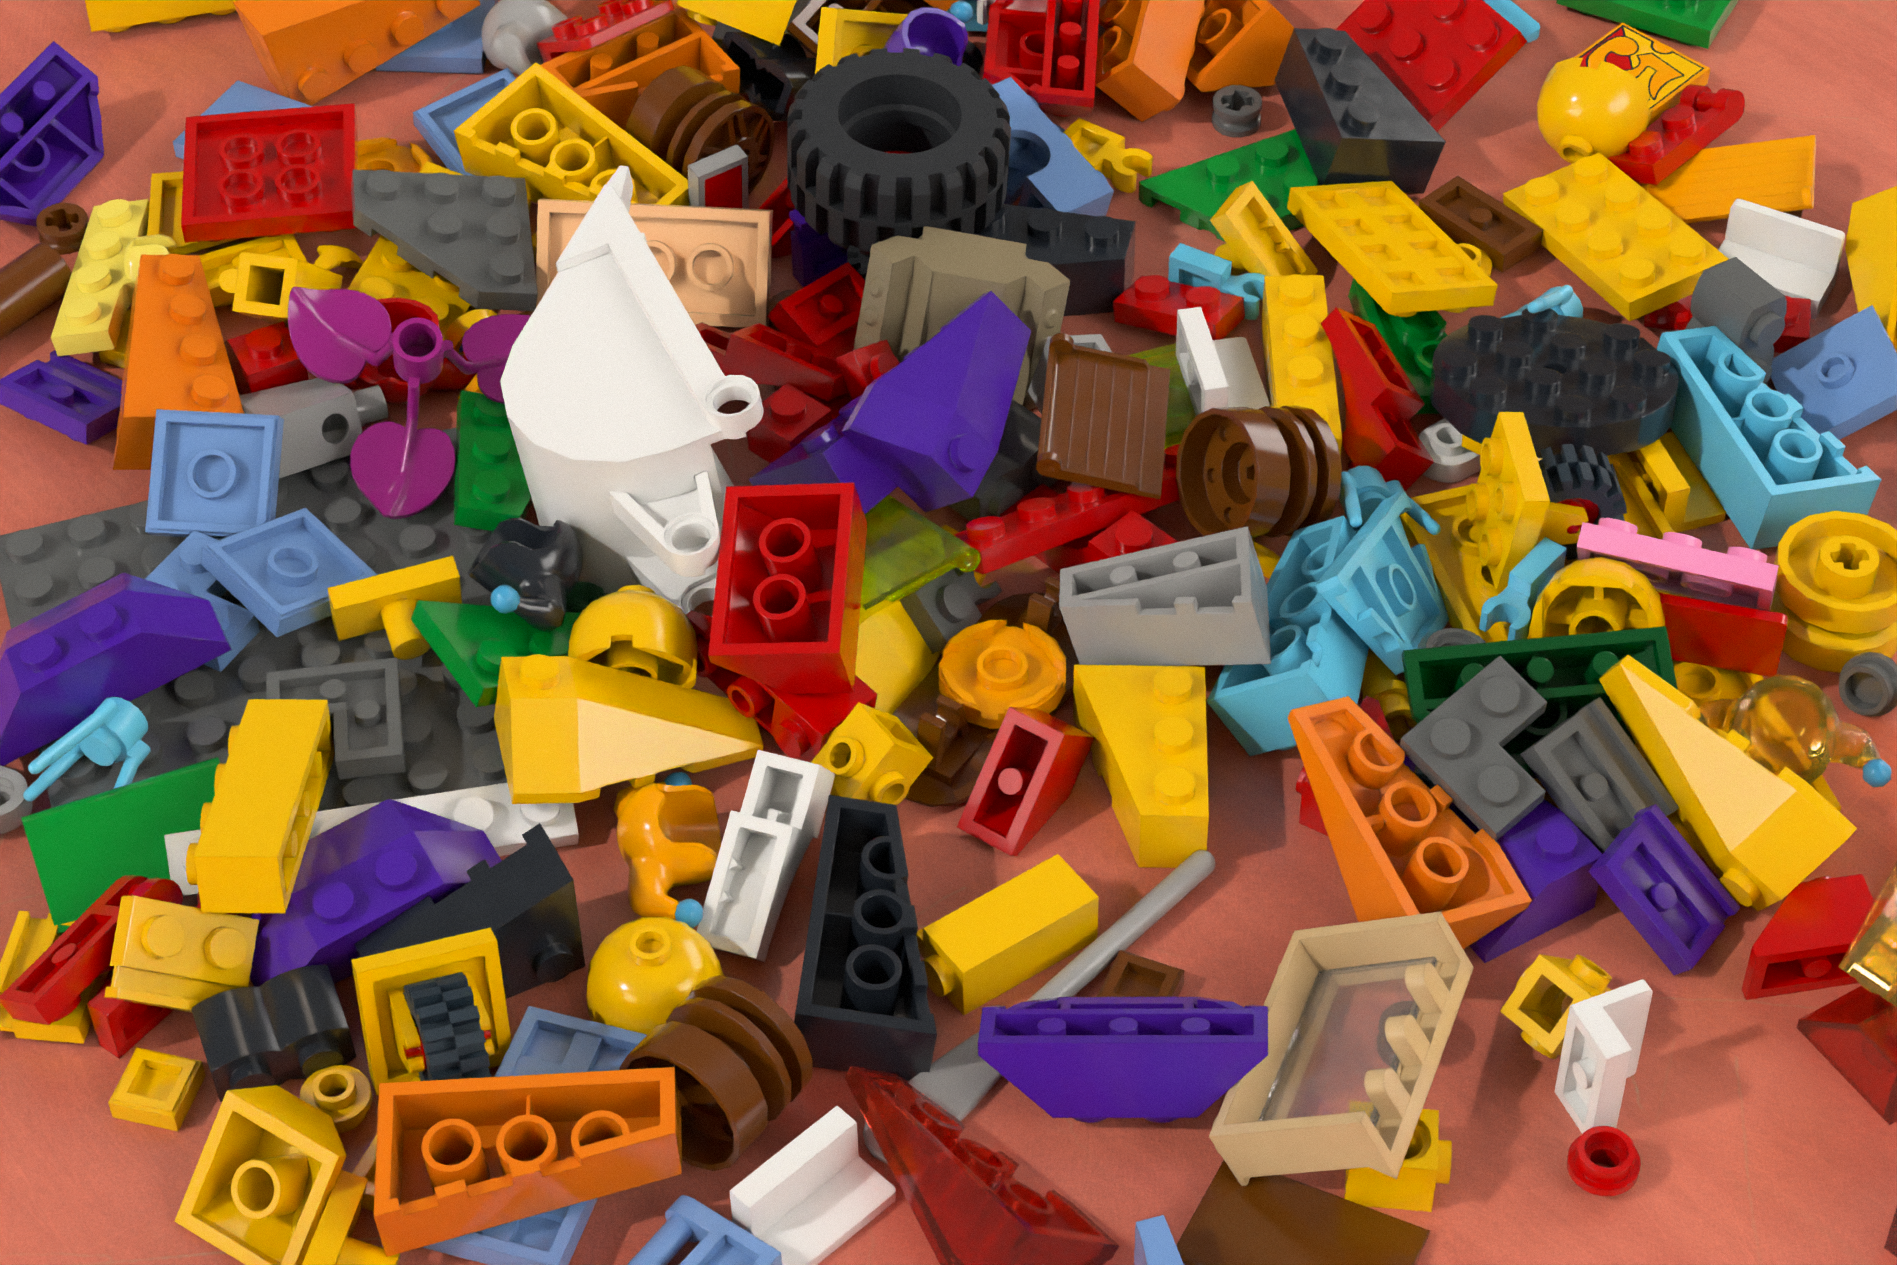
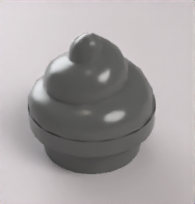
[1839,652,1897,717]

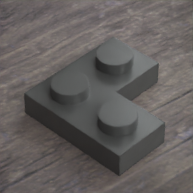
[1400,656,1547,841]
[266,657,406,779]

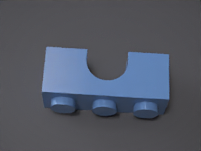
[992,77,1114,216]

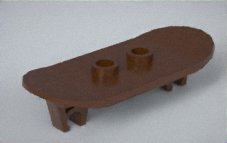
[892,576,1080,807]

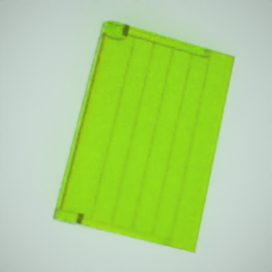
[860,495,981,610]

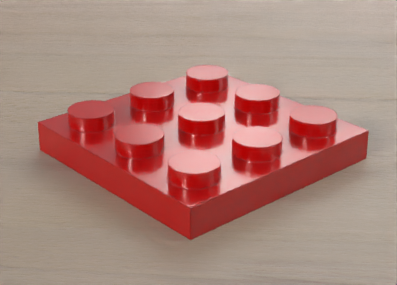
[1335,0,1527,132]
[181,103,358,243]

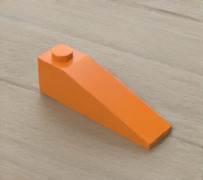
[1287,696,1532,949]

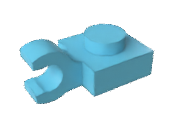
[1168,243,1266,320]
[1479,537,1567,641]

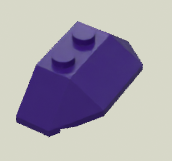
[0,41,104,227]
[0,572,232,766]
[250,799,502,987]
[978,997,1268,1123]

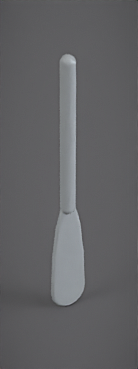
[863,850,1216,1166]

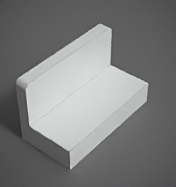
[1718,199,1845,319]
[1176,307,1270,416]
[1554,979,1653,1134]
[729,1106,896,1265]

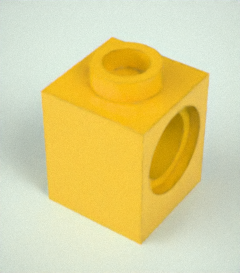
[1344,1103,1452,1212]

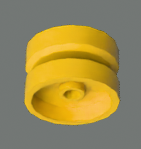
[1770,511,1897,673]

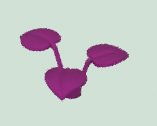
[288,287,531,519]

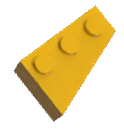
[1073,665,1209,868]

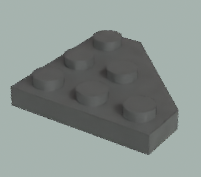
[351,170,538,311]

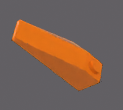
[1186,0,1294,92]

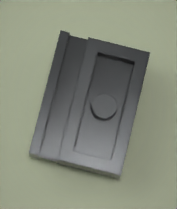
[1521,697,1679,854]

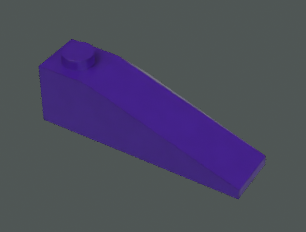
[841,291,1031,513]
[1398,743,1602,963]

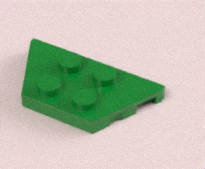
[1139,129,1319,242]

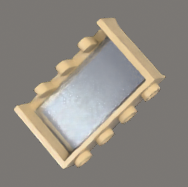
[1209,911,1474,1186]

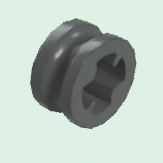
[1212,85,1262,138]

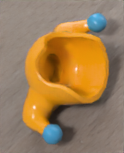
[614,772,722,928]

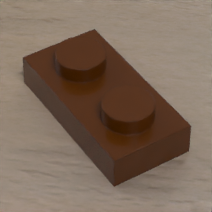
[1418,176,1543,273]

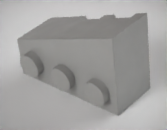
[1059,526,1271,666]

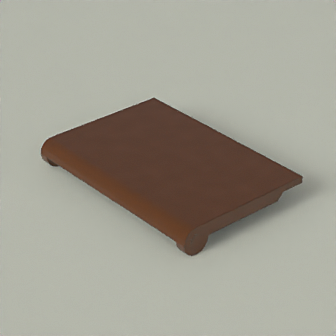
[1036,333,1170,499]
[1176,1160,1430,1265]

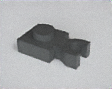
[900,564,1002,654]

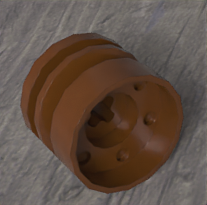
[626,65,775,196]
[1176,405,1342,539]
[619,975,812,1171]

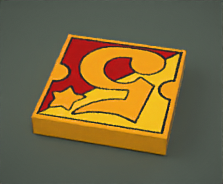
[1574,22,1710,127]

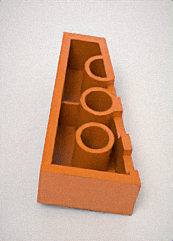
[233,0,481,106]
[1095,0,1205,122]
[113,254,244,470]
[374,1067,682,1257]

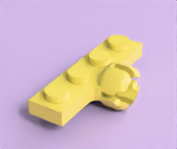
[51,199,176,356]

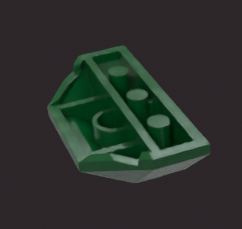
[1401,626,1677,779]

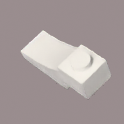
[697,750,835,962]

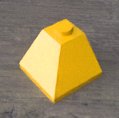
[175,1085,347,1265]

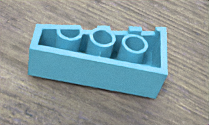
[1657,326,1882,550]
[1206,515,1369,756]

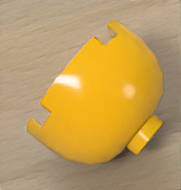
[1537,58,1653,164]
[1529,557,1665,639]
[568,585,698,689]
[586,917,724,1035]

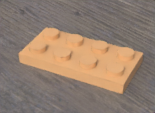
[536,199,773,328]

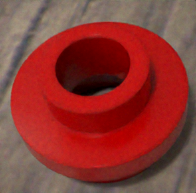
[1567,1126,1641,1196]

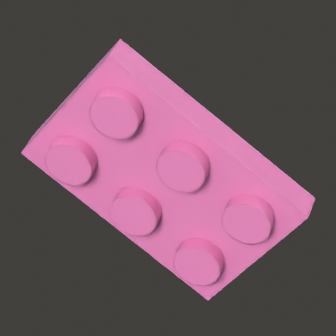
[1577,518,1779,611]

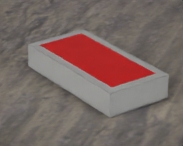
[688,145,749,209]

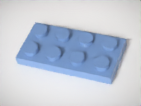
[423,1006,647,1265]

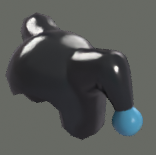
[468,518,583,633]

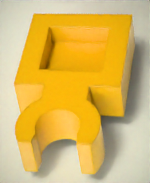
[1063,118,1153,193]

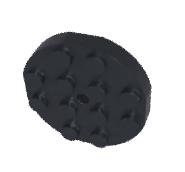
[1430,308,1679,458]

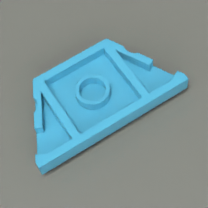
[1315,491,1449,675]

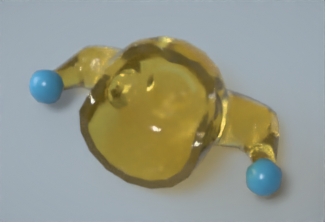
[1698,675,1892,788]

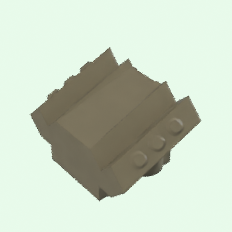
[853,226,1070,410]

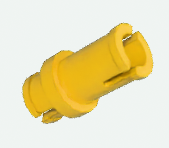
[1361,647,1417,740]

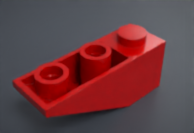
[686,610,878,763]

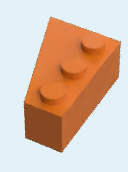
[540,3,740,131]

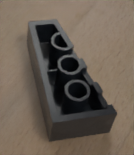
[794,795,937,1081]

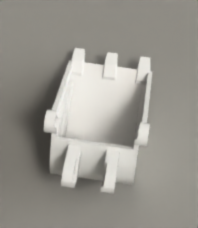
[500,165,764,614]

